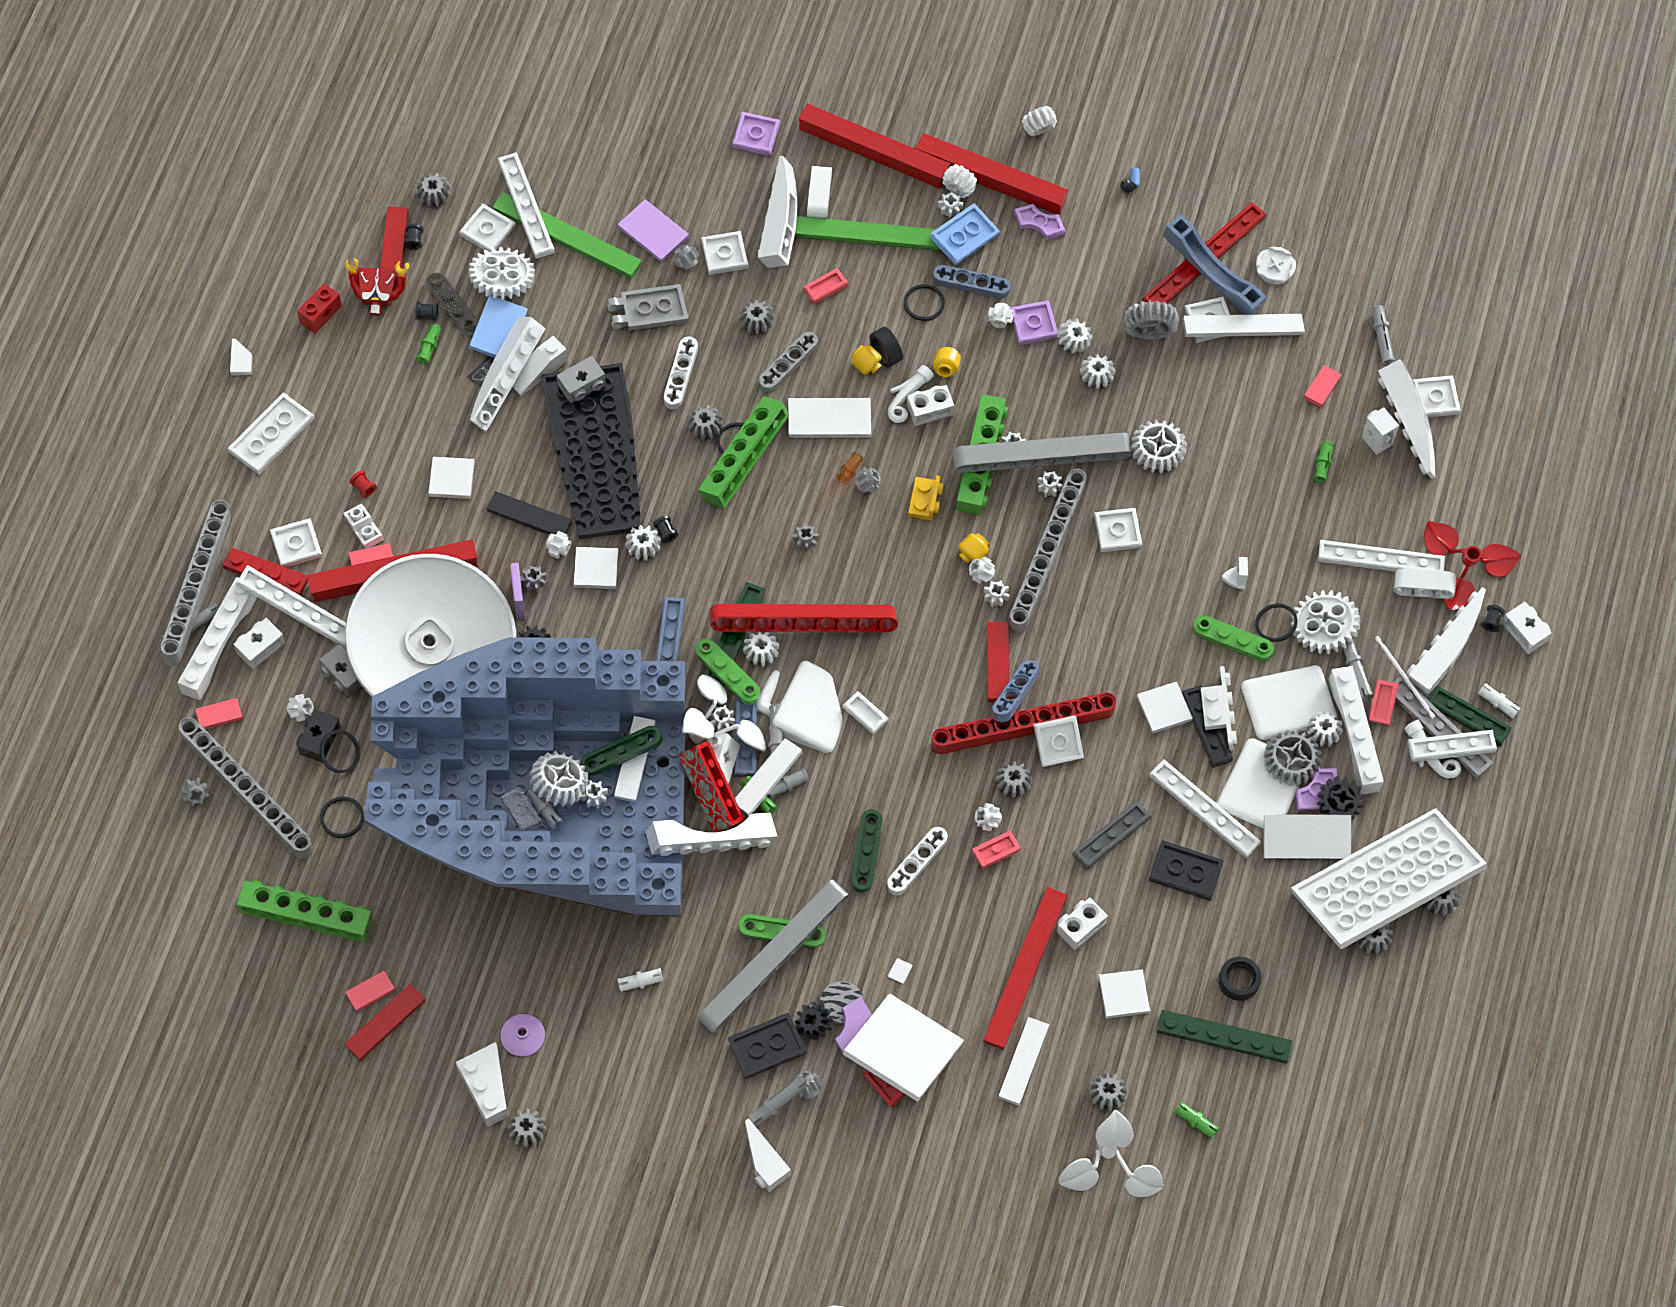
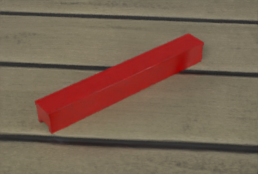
[798,103,950,189]
[915,133,1068,216]
[307,539,478,602]

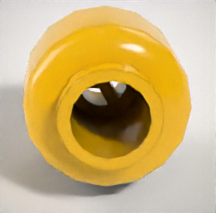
[851,345,882,375]
[933,347,961,377]
[958,533,989,564]

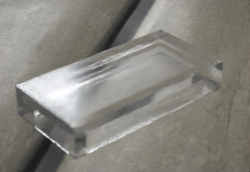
[501,786,541,831]

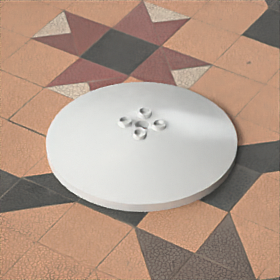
[345,554,516,697]

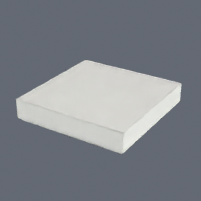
[459,203,516,253]
[701,231,748,275]
[1184,297,1230,343]
[1413,375,1461,418]
[429,457,475,499]
[1094,508,1142,552]
[270,518,322,567]
[574,547,618,589]
[1137,682,1192,734]
[1033,716,1084,767]
[1099,969,1150,1019]

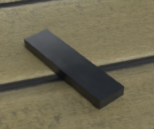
[487,491,572,535]
[1181,685,1233,768]

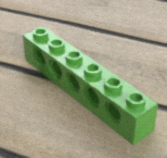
[956,394,1009,515]
[698,396,789,509]
[236,880,373,943]

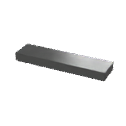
[1072,801,1151,870]

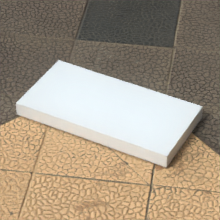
[227,392,315,475]
[788,398,871,438]
[1263,815,1351,859]

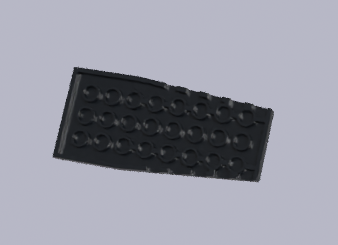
[541,363,641,539]

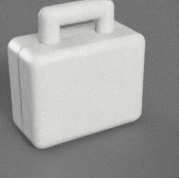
[757,661,842,753]
[1241,665,1338,740]
[1217,738,1305,829]

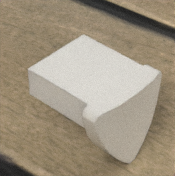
[1222,557,1248,590]

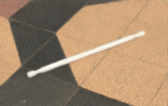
[1375,636,1435,719]

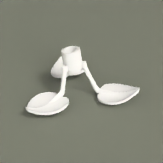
[682,675,766,752]
[1058,1110,1164,1197]

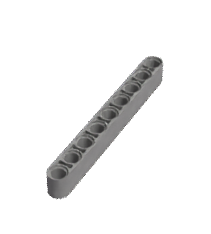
[952,433,1132,473]
[1009,469,1086,633]
[161,500,231,666]
[179,717,313,859]
[697,880,849,1034]

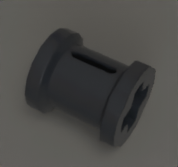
[404,223,424,250]
[415,302,438,321]
[653,515,679,543]
[1481,605,1506,632]

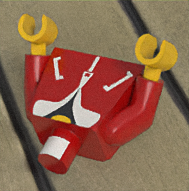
[345,258,409,316]

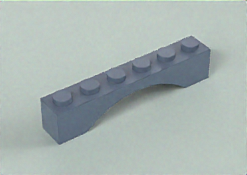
[1163,214,1266,315]

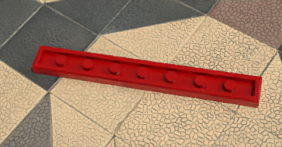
[1142,202,1266,304]
[983,887,1067,1050]

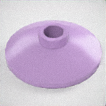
[501,1014,545,1057]

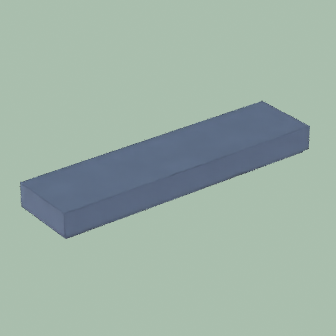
[656,597,686,661]
[735,696,757,777]

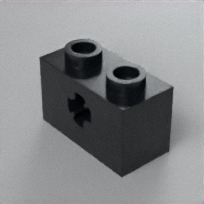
[296,709,341,763]

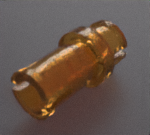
[837,452,863,484]

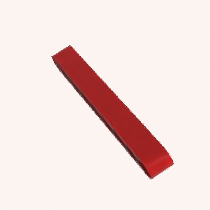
[709,604,898,633]
[931,692,1116,754]

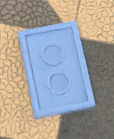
[929,204,1000,265]
[469,295,528,358]

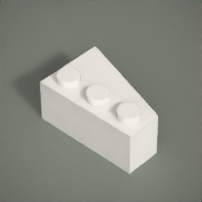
[456,1042,508,1127]

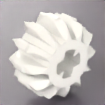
[1022,106,1057,136]
[942,164,977,198]
[1057,318,1093,354]
[1080,354,1115,390]
[625,525,661,561]
[743,632,779,667]
[1306,710,1343,747]

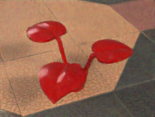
[1424,521,1521,610]

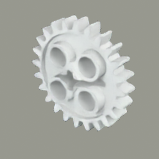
[469,247,535,300]
[1291,590,1360,654]

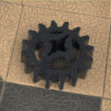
[1317,776,1364,821]

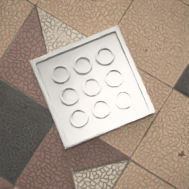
[843,994,964,1102]

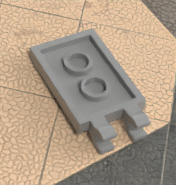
[607,284,688,331]

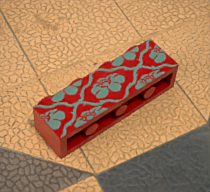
[678,741,745,833]

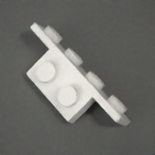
[1201,666,1237,751]

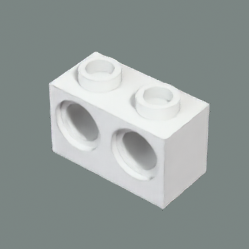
[907,385,954,426]
[1057,898,1108,951]

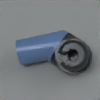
[1120,167,1140,193]

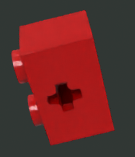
[297,283,342,334]

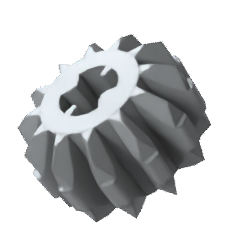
[416,173,450,208]
[739,299,774,335]
[688,405,723,441]
[995,760,1032,799]
[1426,886,1460,916]
[1356,924,1393,955]
[1089,1072,1128,1111]
[507,1108,546,1148]

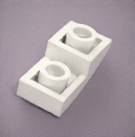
[343,503,384,549]

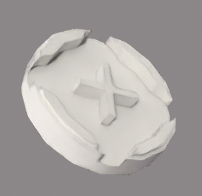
[1255,247,1296,285]

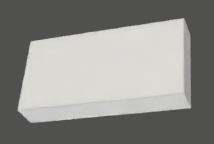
[843,691,889,735]

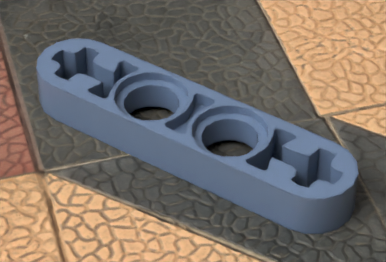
[933,265,1011,298]
[992,660,1039,722]

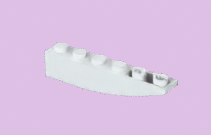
[758,156,797,268]
[470,317,545,431]
[1378,359,1435,479]
[1406,587,1486,698]

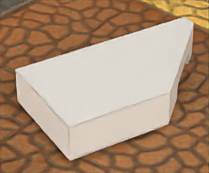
[230,339,253,375]

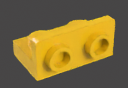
[908,475,944,521]

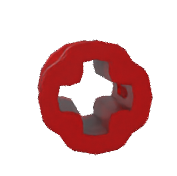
[349,470,377,498]

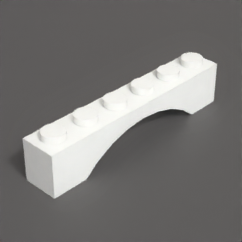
[178,577,257,701]
[1329,666,1384,794]
[645,813,777,856]

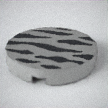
[820,981,864,1025]

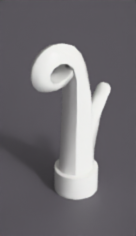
[888,365,934,423]
[1404,720,1461,778]

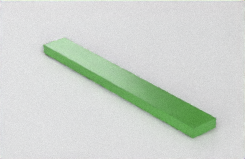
[493,192,642,279]
[794,216,942,251]

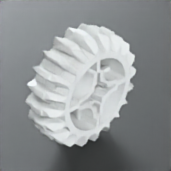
[1131,419,1187,474]
[530,751,589,807]

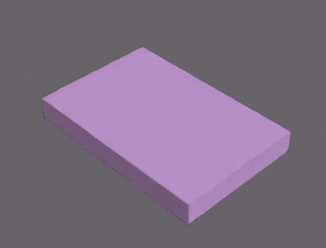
[618,199,689,263]

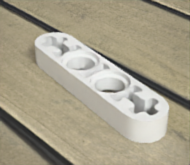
[664,337,698,409]
[887,827,948,896]

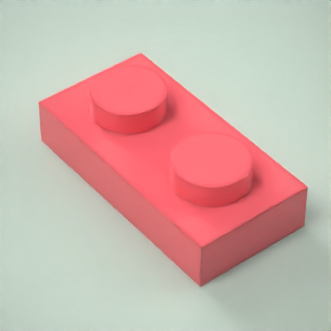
[972,830,1021,870]

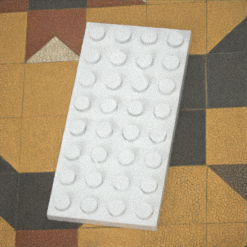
[1291,808,1487,949]

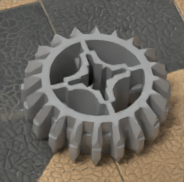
[1124,300,1179,340]
[1263,730,1322,786]

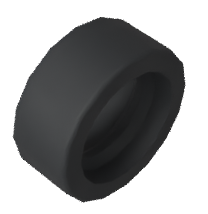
[869,326,903,368]
[1219,956,1262,1001]

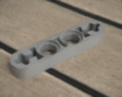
[759,332,818,393]

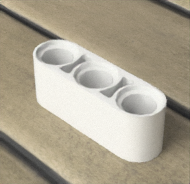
[807,166,832,219]
[1393,568,1457,599]

